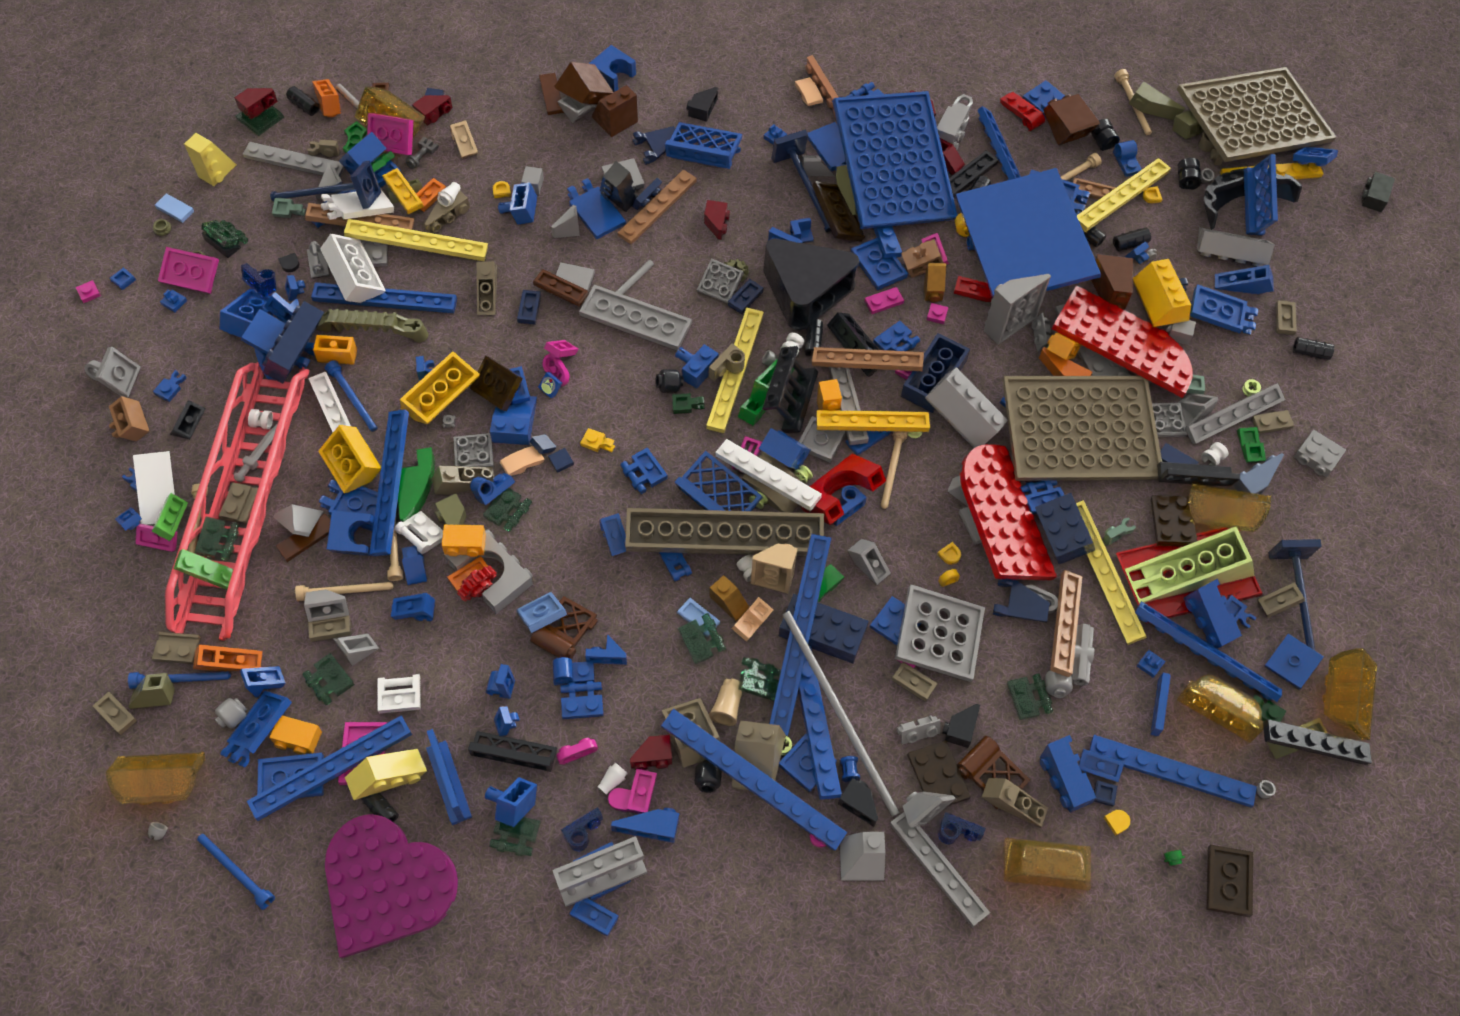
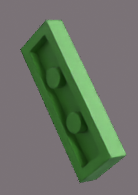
[152,493,188,541]
[174,549,233,590]

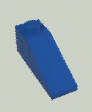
[1215,265,1274,294]
[611,808,679,843]

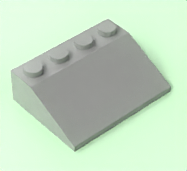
[984,274,1051,345]

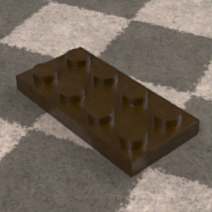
[812,181,865,242]

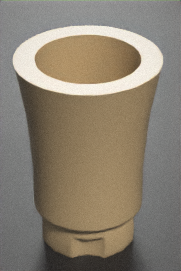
[709,679,743,726]

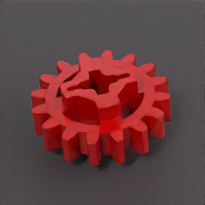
[457,565,497,602]

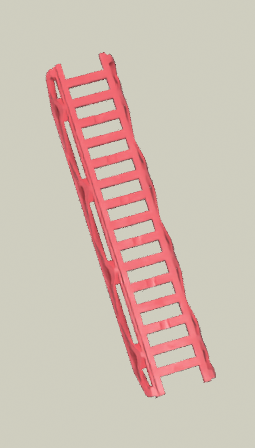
[165,362,310,641]

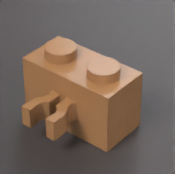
[901,239,944,278]
[109,396,150,441]

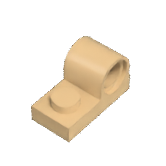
[450,120,478,159]

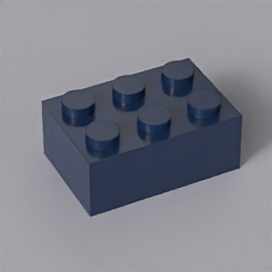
[1035,493,1095,564]

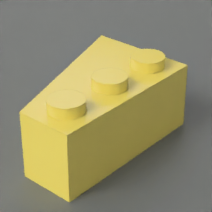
[184,133,237,186]
[345,749,427,800]

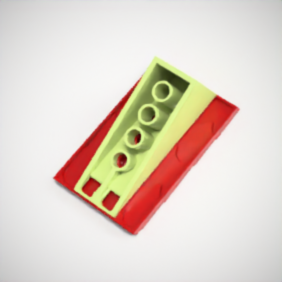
[1116,526,1263,624]

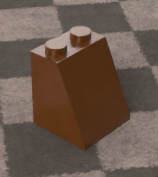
[554,62,613,105]
[592,85,638,138]
[1043,94,1100,145]
[1091,254,1133,310]

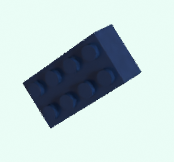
[263,301,324,384]
[901,333,970,413]
[778,594,869,664]

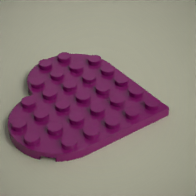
[325,814,458,958]

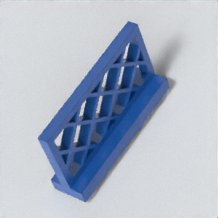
[665,122,742,169]
[1244,154,1278,235]
[675,451,763,511]
[426,729,472,825]

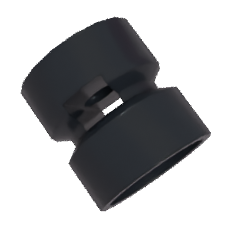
[1091,119,1120,151]
[1177,158,1202,190]

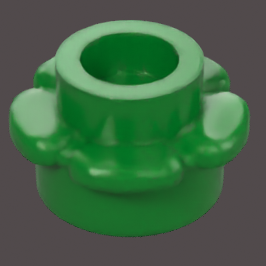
[1164,850,1185,866]

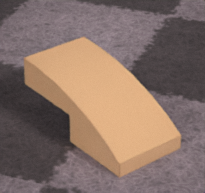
[795,77,823,106]
[500,446,544,476]
[731,597,773,642]

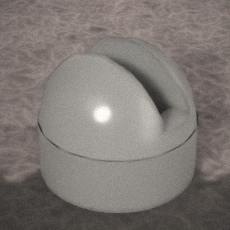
[1200,168,1214,183]
[762,350,777,366]
[1256,780,1276,799]
[148,822,168,840]

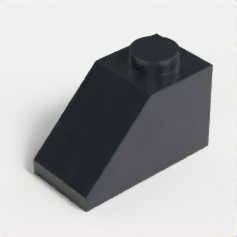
[686,87,718,122]
[942,704,980,748]
[838,778,878,827]

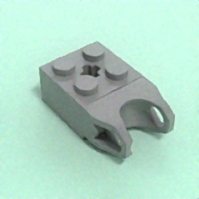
[937,94,973,150]

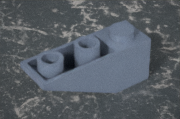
[1233,453,1284,503]

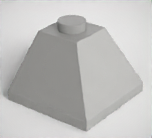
[903,792,956,828]
[840,832,885,881]

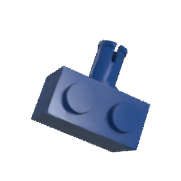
[498,182,537,225]
[675,344,719,389]
[485,777,537,827]

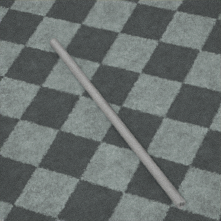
[783,611,899,817]

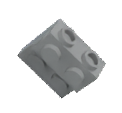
[1294,430,1346,478]

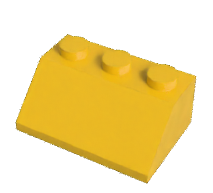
[318,425,381,493]

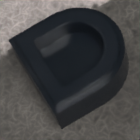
[278,253,300,272]

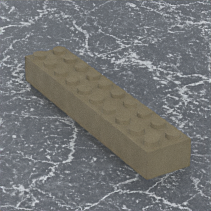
[625,508,824,556]

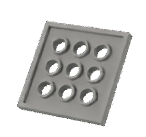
[895,585,985,682]

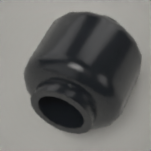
[655,369,684,393]
[694,760,722,793]

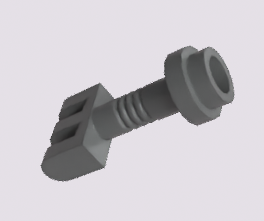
[406,137,439,169]

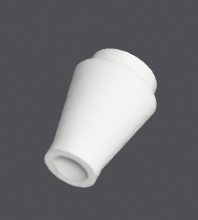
[437,182,461,207]
[598,763,628,795]

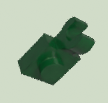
[672,393,705,414]
[1247,695,1286,722]

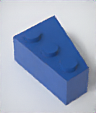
[1184,579,1242,648]
[1040,735,1096,813]

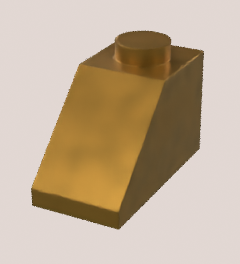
[924,263,946,303]
[709,575,749,622]

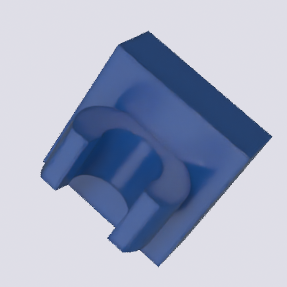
[764,124,787,144]
[1125,241,1149,264]
[285,275,306,301]
[160,289,187,313]
[416,356,435,381]
[1137,650,1166,678]
[494,706,520,736]

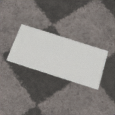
[133,451,175,525]

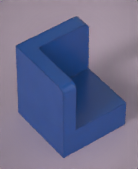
[790,218,814,243]

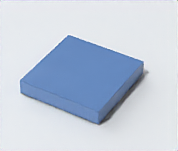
[516,592,567,633]

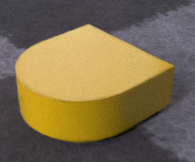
[493,181,511,198]
[1142,186,1163,203]
[937,542,961,565]
[938,569,960,587]
[1104,810,1130,836]

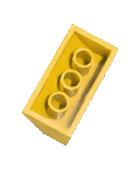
[1133,259,1191,327]
[400,352,480,424]

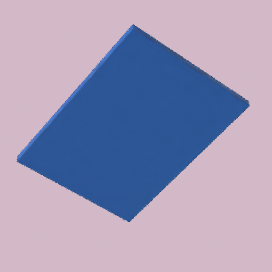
[832,91,958,229]
[956,168,1101,297]

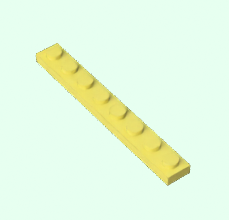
[1077,158,1171,232]
[344,219,488,261]
[706,308,764,433]
[1076,500,1147,645]

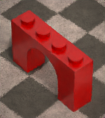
[800,453,886,525]

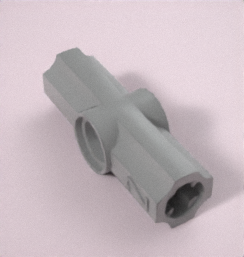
[1071,624,1094,686]

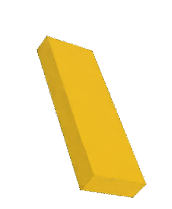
[382,168,424,214]

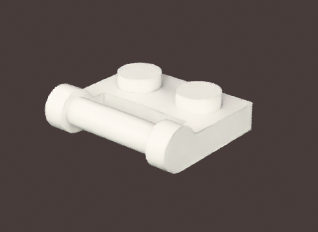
[394,511,443,554]
[378,674,421,714]

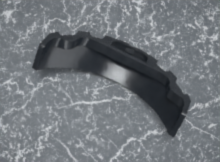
[1204,168,1302,230]

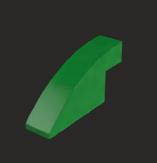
[738,359,794,426]
[398,447,435,522]

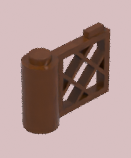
[530,596,598,659]
[957,736,1030,809]

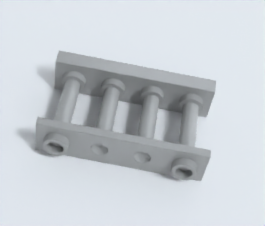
[552,836,647,907]

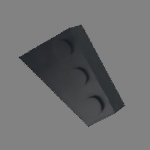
[600,161,638,212]

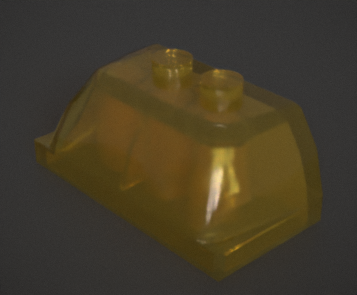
[354,87,425,139]
[1189,484,1271,532]
[1323,648,1377,740]
[1177,674,1264,743]
[106,752,205,805]
[1004,838,1091,890]

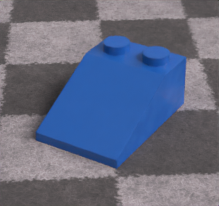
[220,288,274,338]
[490,396,537,445]

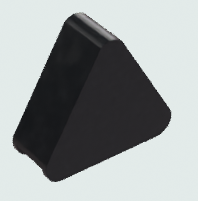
[763,238,859,330]

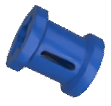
[840,756,860,782]

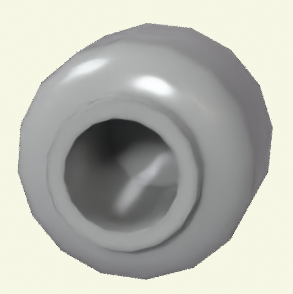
[1045,671,1073,698]
[215,698,247,729]

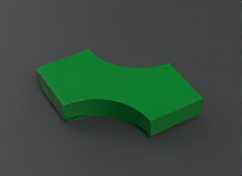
[343,121,367,153]
[371,151,395,172]

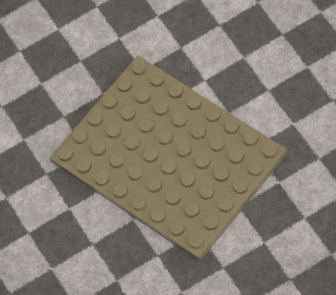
[1177,67,1336,162]
[1002,376,1162,481]

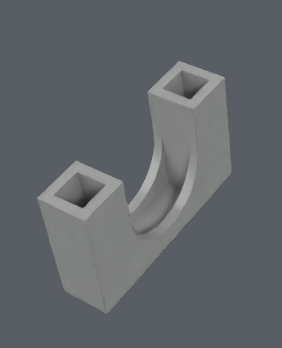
[444,529,533,614]

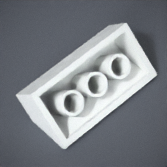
[320,234,386,303]

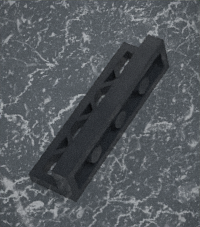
[827,312,878,377]
[1157,462,1240,486]
[468,731,557,772]

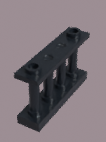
[762,346,818,433]

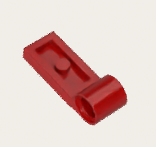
[1000,92,1045,131]
[954,276,993,302]

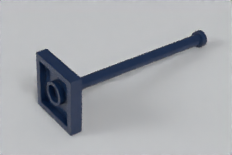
[771,129,831,233]
[270,160,381,209]
[1268,539,1322,650]

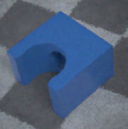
[589,45,636,92]
[339,132,387,176]
[759,428,811,469]
[327,511,374,556]

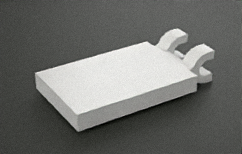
[321,188,394,220]

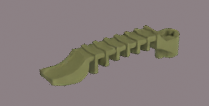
[316,309,429,343]

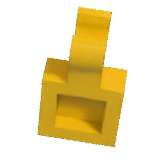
[580,428,615,452]

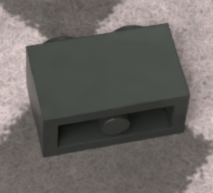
[1361,172,1395,212]

